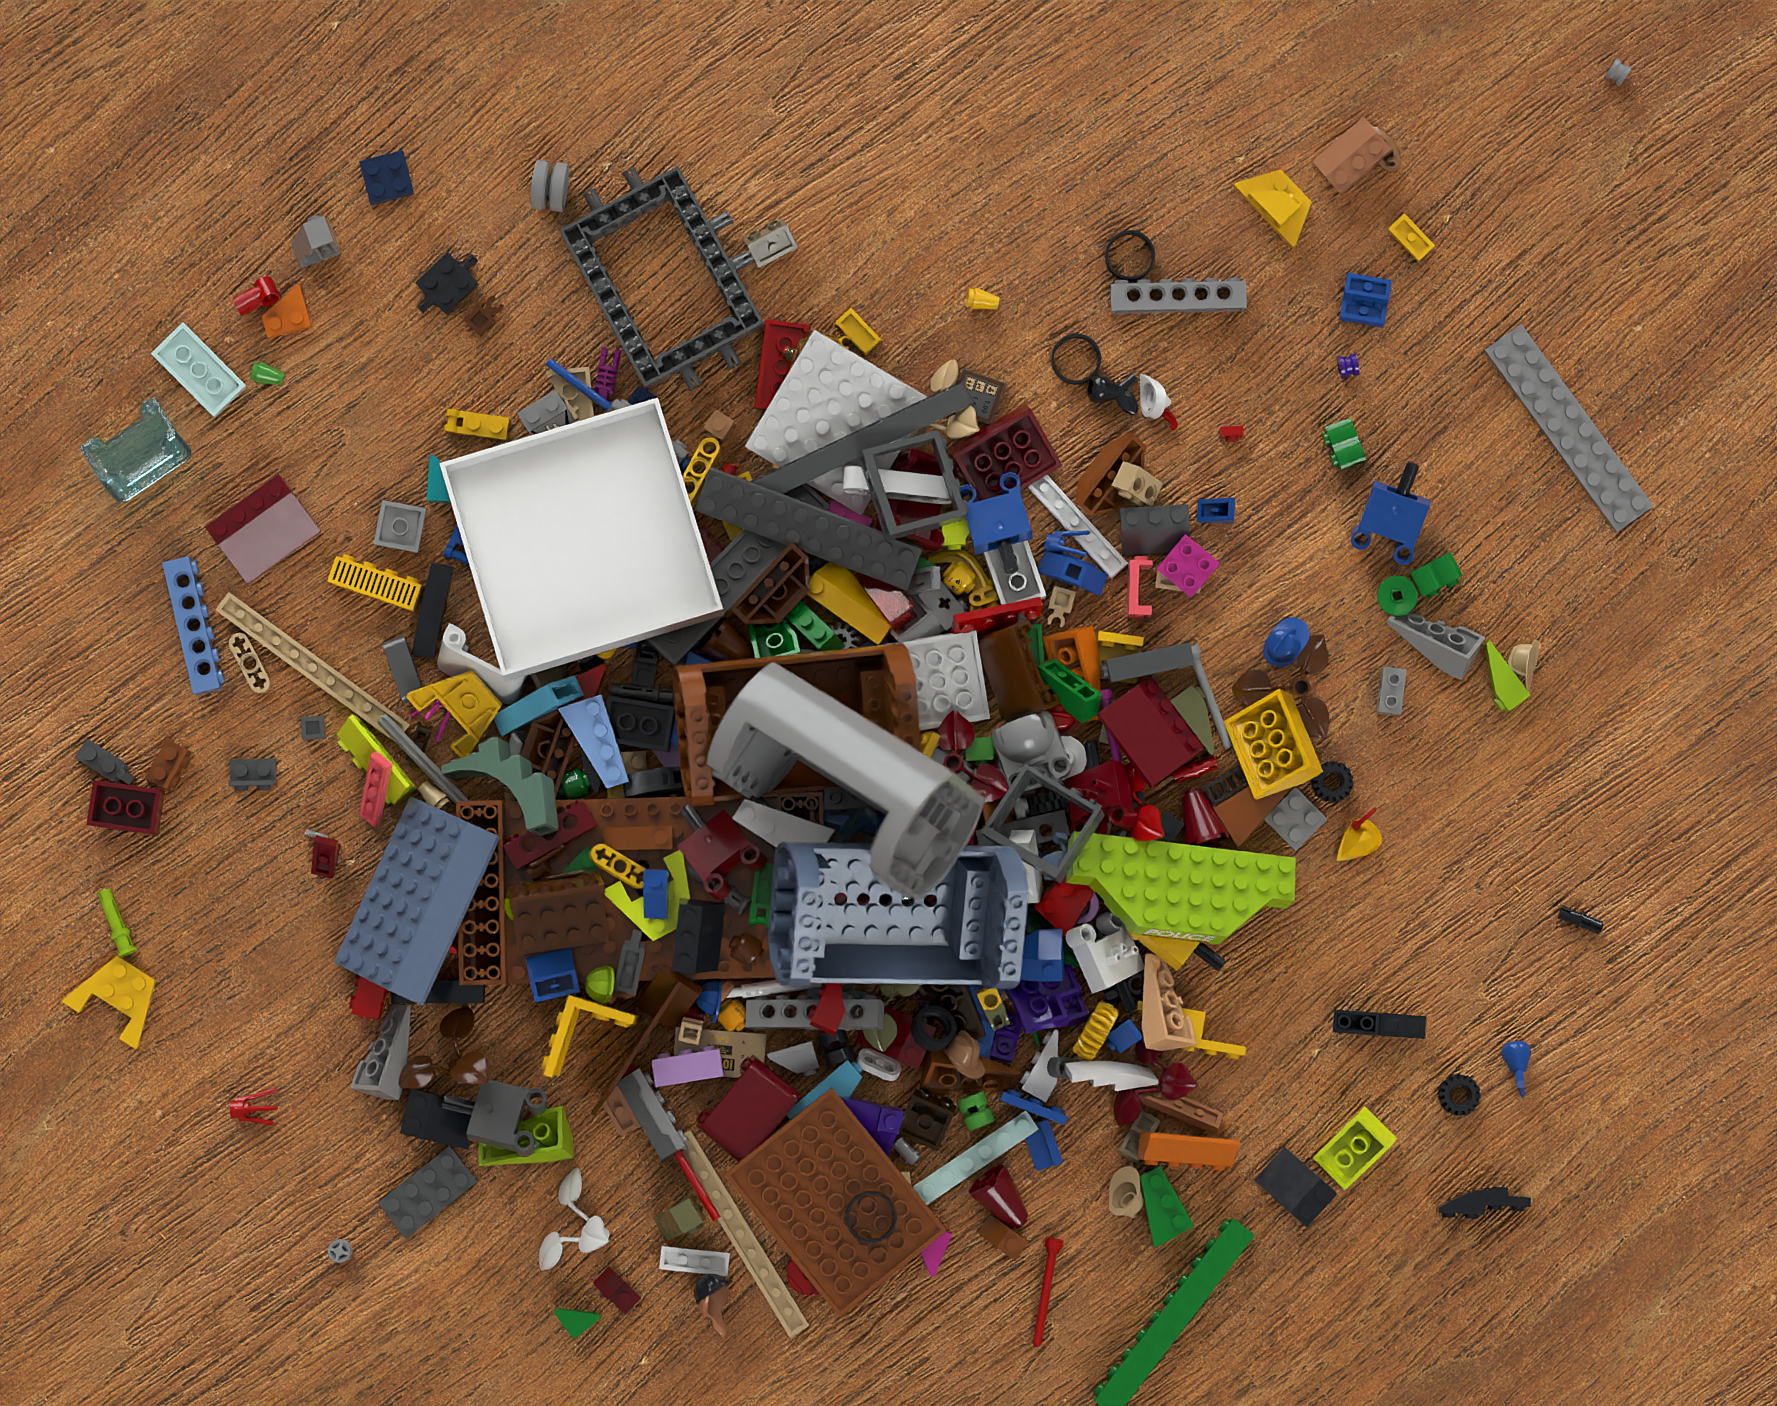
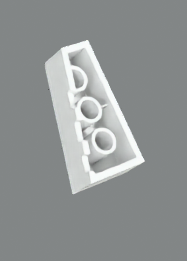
[732,799,835,848]

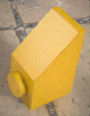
[1247,190,1300,229]

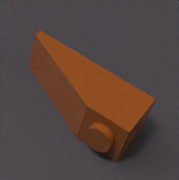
[604,826,673,851]

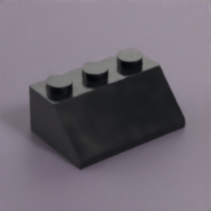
[672,898,725,973]

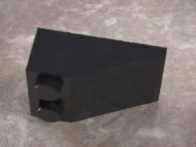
[400,1089,472,1150]
[1254,1146,1337,1227]

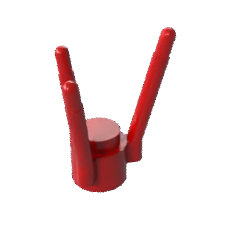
[230,1088,278,1125]

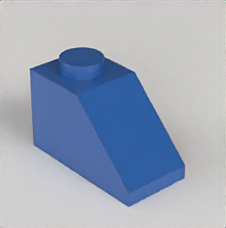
[643,869,669,919]
[1105,1019,1143,1054]

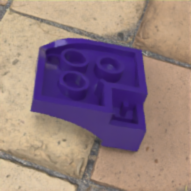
[1004,963,1089,1034]
[839,1096,904,1157]

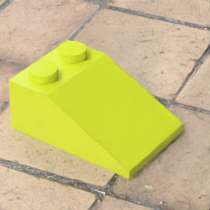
[1313,1106,1397,1190]

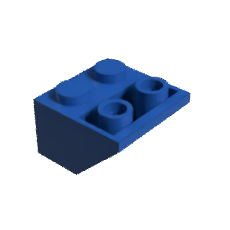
[526,947,581,1003]

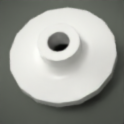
[1054,736,1087,780]

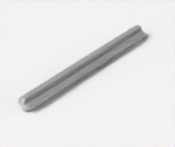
[377,714,469,805]

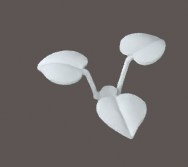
[539,1167,609,1271]

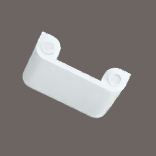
[437,623,531,705]

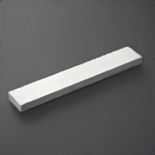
[1028,475,1128,579]

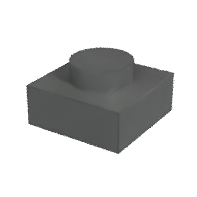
[301,716,326,740]

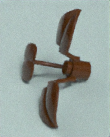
[1232,634,1329,738]
[399,1006,488,1089]

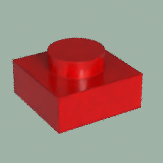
[1219,426,1244,442]

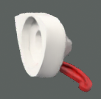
[1140,374,1178,430]

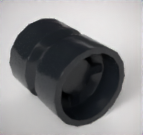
[817,1030,855,1067]

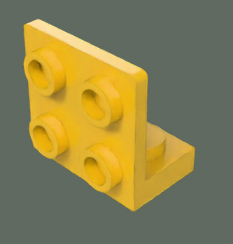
[1097,631,1144,684]

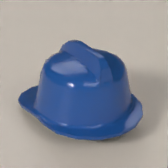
[1263,617,1310,667]

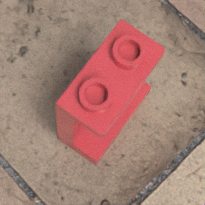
[1126,556,1153,619]

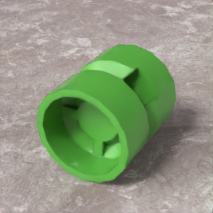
[957,1091,995,1131]

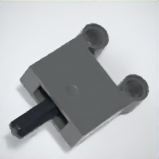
[442,1079,547,1157]

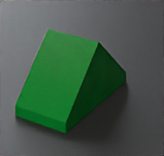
[554,1307,602,1339]

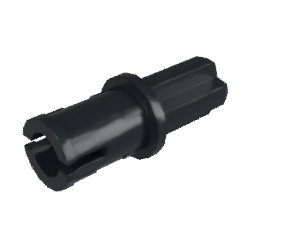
[1557,905,1603,934]

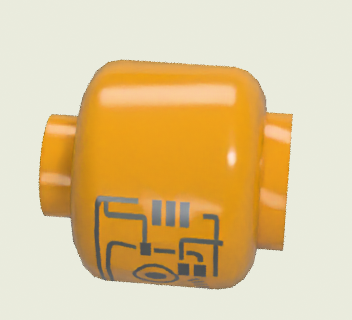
[717,998,746,1032]

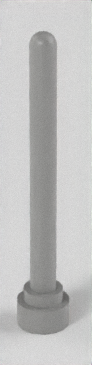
[1191,644,1232,749]

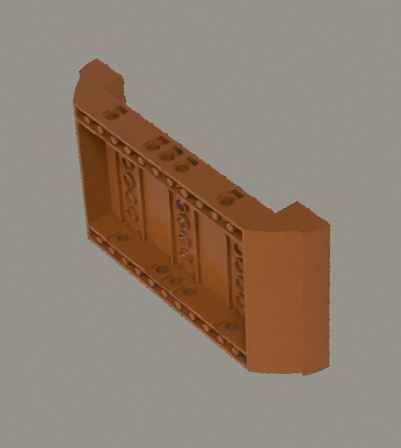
[456,792,824,985]

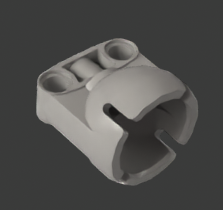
[991,711,1071,793]

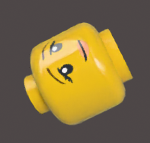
[943,562,976,595]

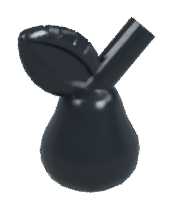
[1087,373,1138,415]

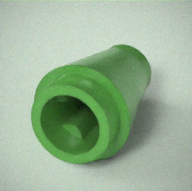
[250,361,284,386]

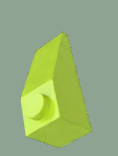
[1484,641,1531,713]

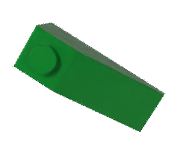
[1038,658,1102,723]

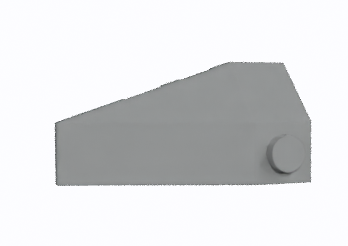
[350,1004,411,1100]

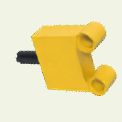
[1126,929,1226,971]

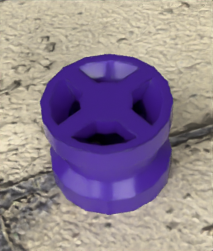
[1337,353,1360,379]

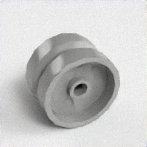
[530,159,569,213]

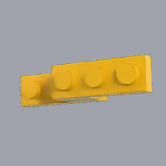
[1136,1001,1246,1059]

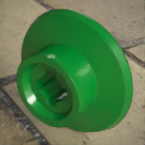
[1377,576,1418,616]

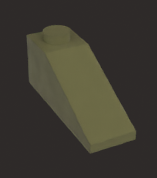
[1170,685,1215,756]

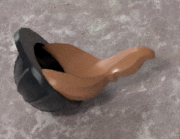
[694,1274,733,1338]

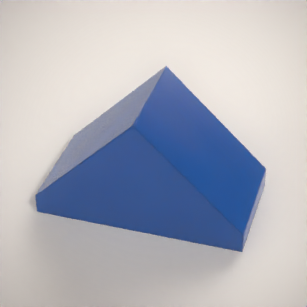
[1197,498,1235,524]

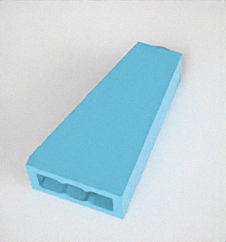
[493,675,584,736]
[787,1060,863,1120]

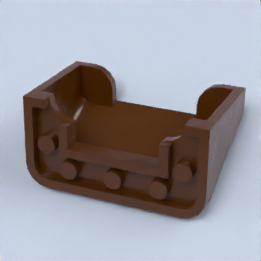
[978,619,1061,723]

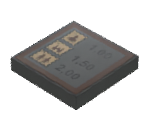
[954,368,1006,426]

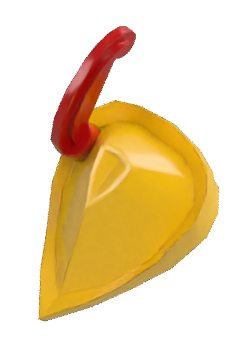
[1336,807,1382,861]

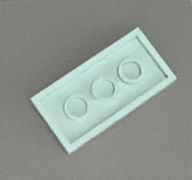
[151,322,247,417]

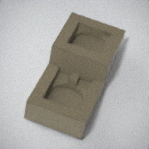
[1117,1110,1160,1163]

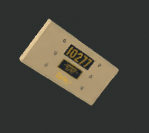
[674,1027,767,1078]

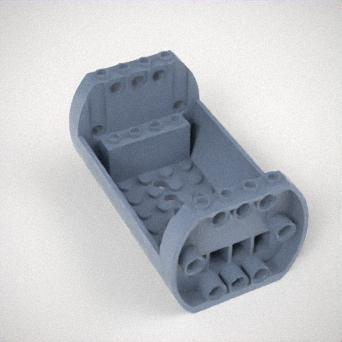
[768,842,1029,989]

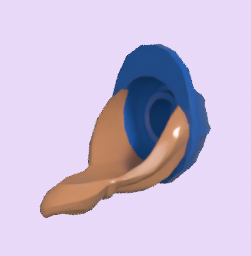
[696,978,757,1023]

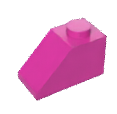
[921,1231,952,1277]

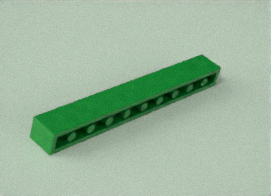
[1093,1217,1255,1406]

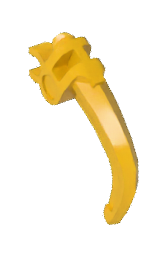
[928,550,999,611]

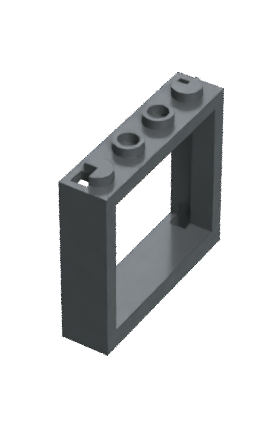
[858,430,968,541]
[981,764,1105,884]

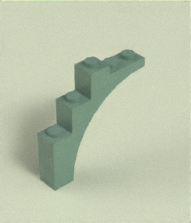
[441,737,559,837]

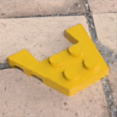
[406,670,502,759]
[62,956,156,1049]

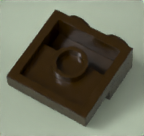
[899,1088,957,1151]

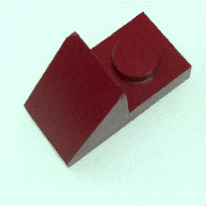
[311,835,341,878]
[593,1266,641,1314]

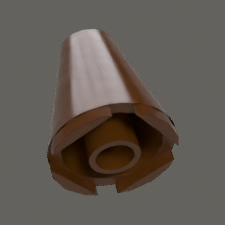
[697,617,755,662]

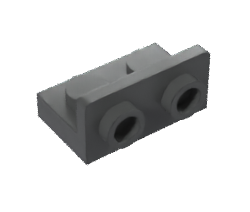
[228,758,277,791]

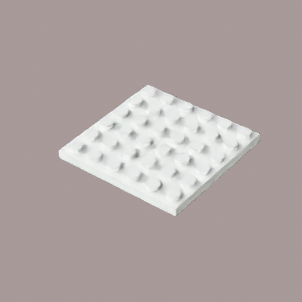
[745,330,927,515]

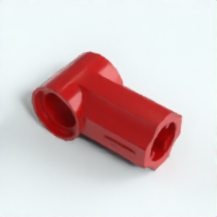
[233,276,280,316]

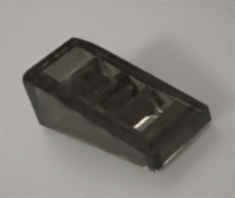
[1198,766,1249,807]

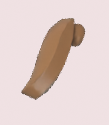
[1372,126,1401,171]

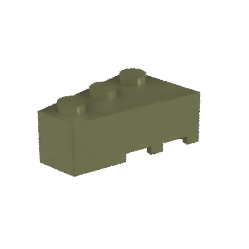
[653,1195,706,1242]

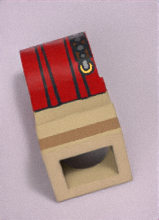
[678,1007,706,1045]

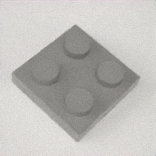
[374,500,427,553]
[1264,787,1327,851]

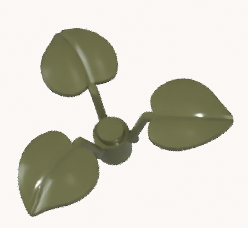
[841,983,921,1051]

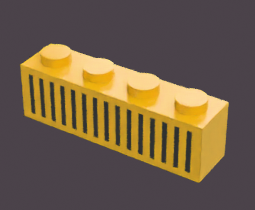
[327,554,424,612]

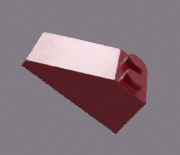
[856,1006,936,1070]

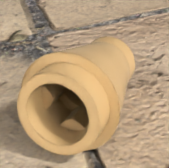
[418,781,451,811]

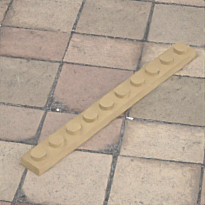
[216,592,411,742]
[683,1130,809,1337]

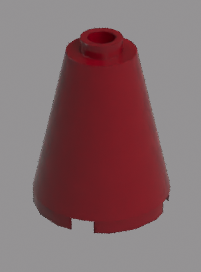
[1181,788,1230,848]
[968,1164,1028,1229]

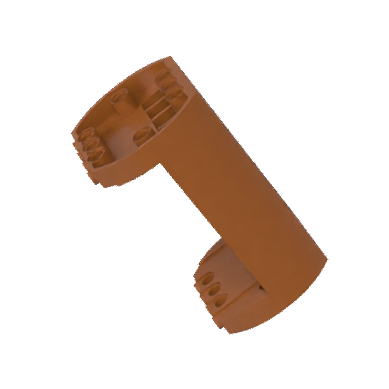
[672,643,921,807]

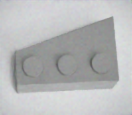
[291,215,342,269]

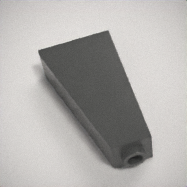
[1100,642,1195,683]

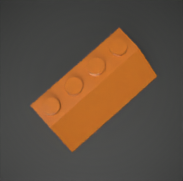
[1138,1131,1240,1171]

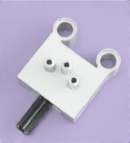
[1066,911,1145,1013]

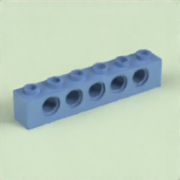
[162,556,225,695]

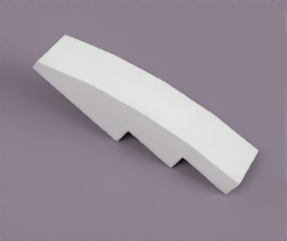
[1065,1061,1158,1091]

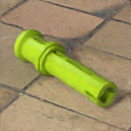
[97,888,138,958]

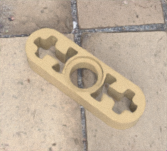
[229,633,271,694]

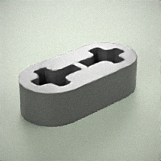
[1047,1057,1080,1079]

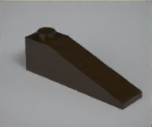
[918,984,986,1040]

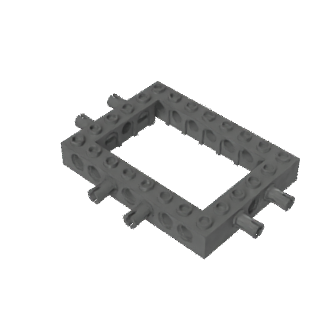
[559,166,764,391]

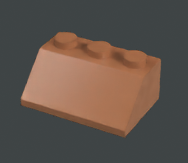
[1313,117,1393,195]

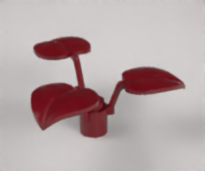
[938,709,1009,803]
[1113,1032,1198,1127]

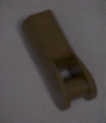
[406,722,433,764]

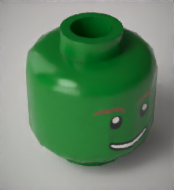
[558,768,592,800]

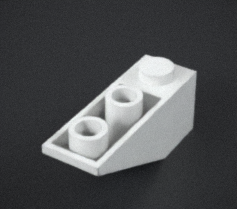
[1020,1029,1058,1102]

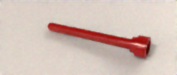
[1033,1237,1064,1347]

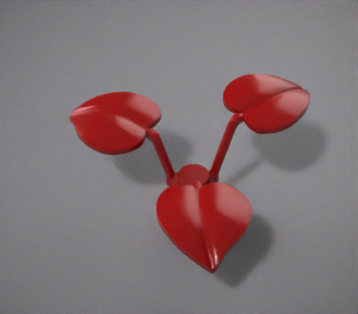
[1098,762,1165,842]

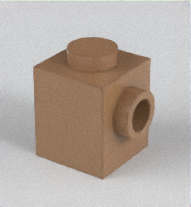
[703,409,735,443]

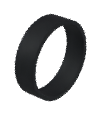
[1105,230,1155,281]
[1051,334,1101,385]
[846,1191,897,1243]

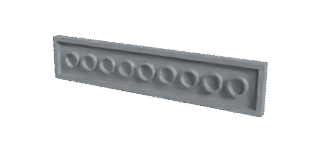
[1484,324,1653,533]

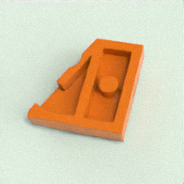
[262,285,312,339]

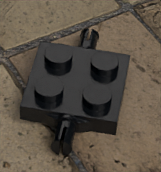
[415,252,479,315]

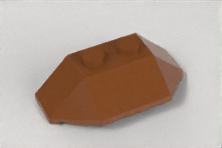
[1075,432,1147,517]

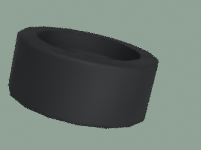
[910,1005,957,1051]

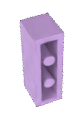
[651,1045,724,1087]

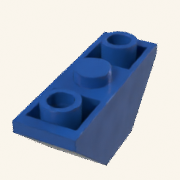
[1038,551,1108,596]

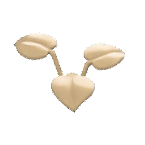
[901,359,979,452]

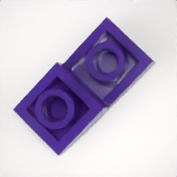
[990,1011,1022,1064]

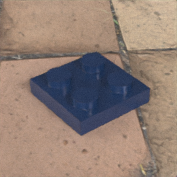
[359,150,415,206]

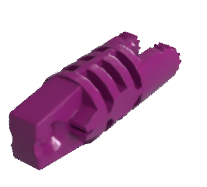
[594,347,622,401]

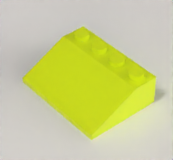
[337,714,417,806]

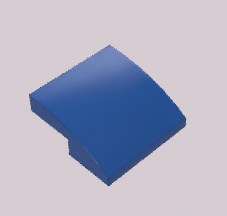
[1339,272,1392,328]

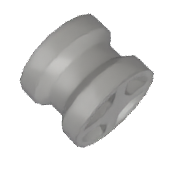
[1605,58,1632,87]
[328,1239,353,1263]

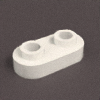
[856,1048,901,1081]

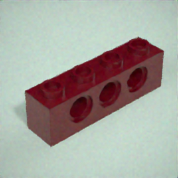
[503,800,597,871]

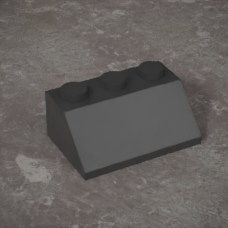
[1119,504,1190,556]

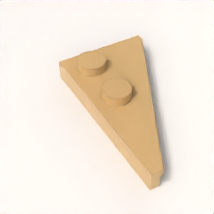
[546,367,594,422]

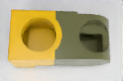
[975,988,1010,1031]

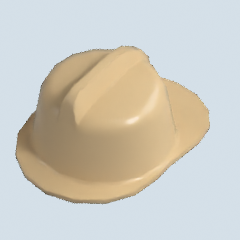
[1508,640,1539,690]
[1109,1166,1145,1218]

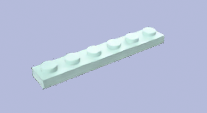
[913,1110,1039,1205]

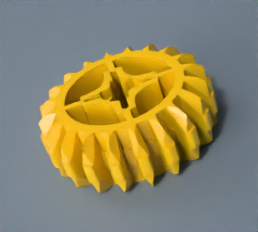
[1073,1001,1119,1061]

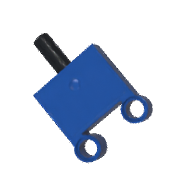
[1351,462,1430,565]
[960,472,1033,574]

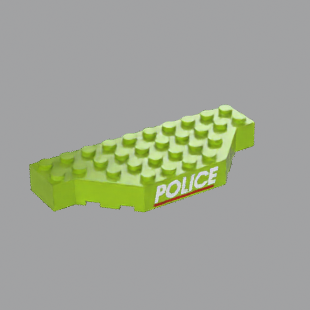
[1066,831,1296,945]

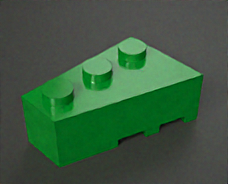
[1140,1165,1194,1249]

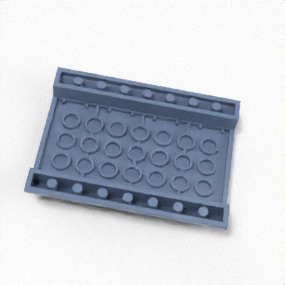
[334,796,500,1005]

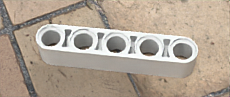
[843,466,952,504]

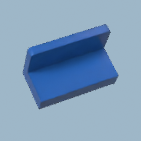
[1025,1119,1063,1170]

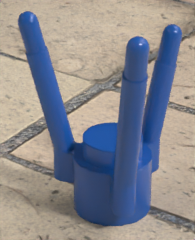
[1045,530,1095,568]

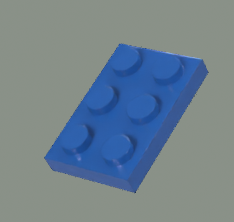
[999,1089,1068,1125]

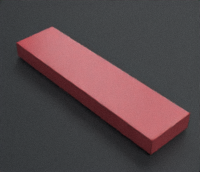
[359,751,393,828]

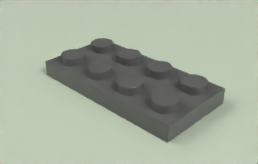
[378,1146,478,1239]

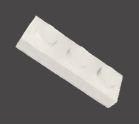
[659,1246,730,1276]

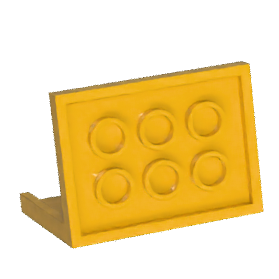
[541,995,640,1078]

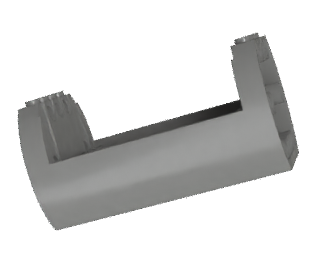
[707,662,985,901]

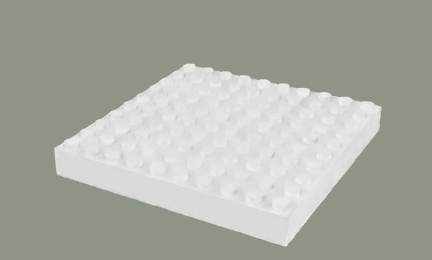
[439,398,724,682]

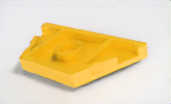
[1234,169,1312,249]

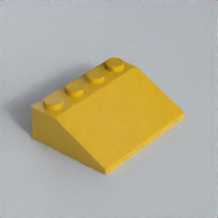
[1224,689,1323,800]

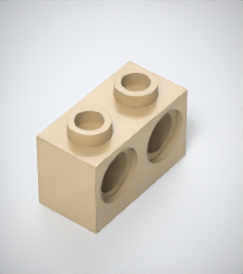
[1112,461,1163,507]

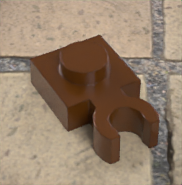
[463,296,504,337]

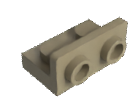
[743,220,798,268]

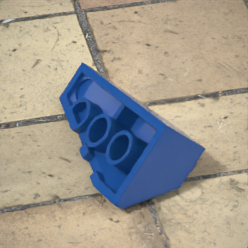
[1020,929,1065,982]

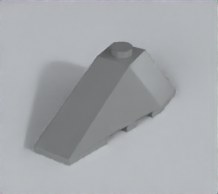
[1387,612,1486,680]

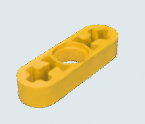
[589,844,645,889]

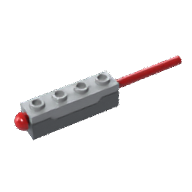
[617,1065,721,1222]

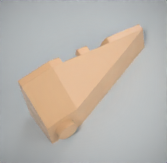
[1142,954,1196,1051]

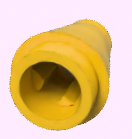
[965,287,999,310]

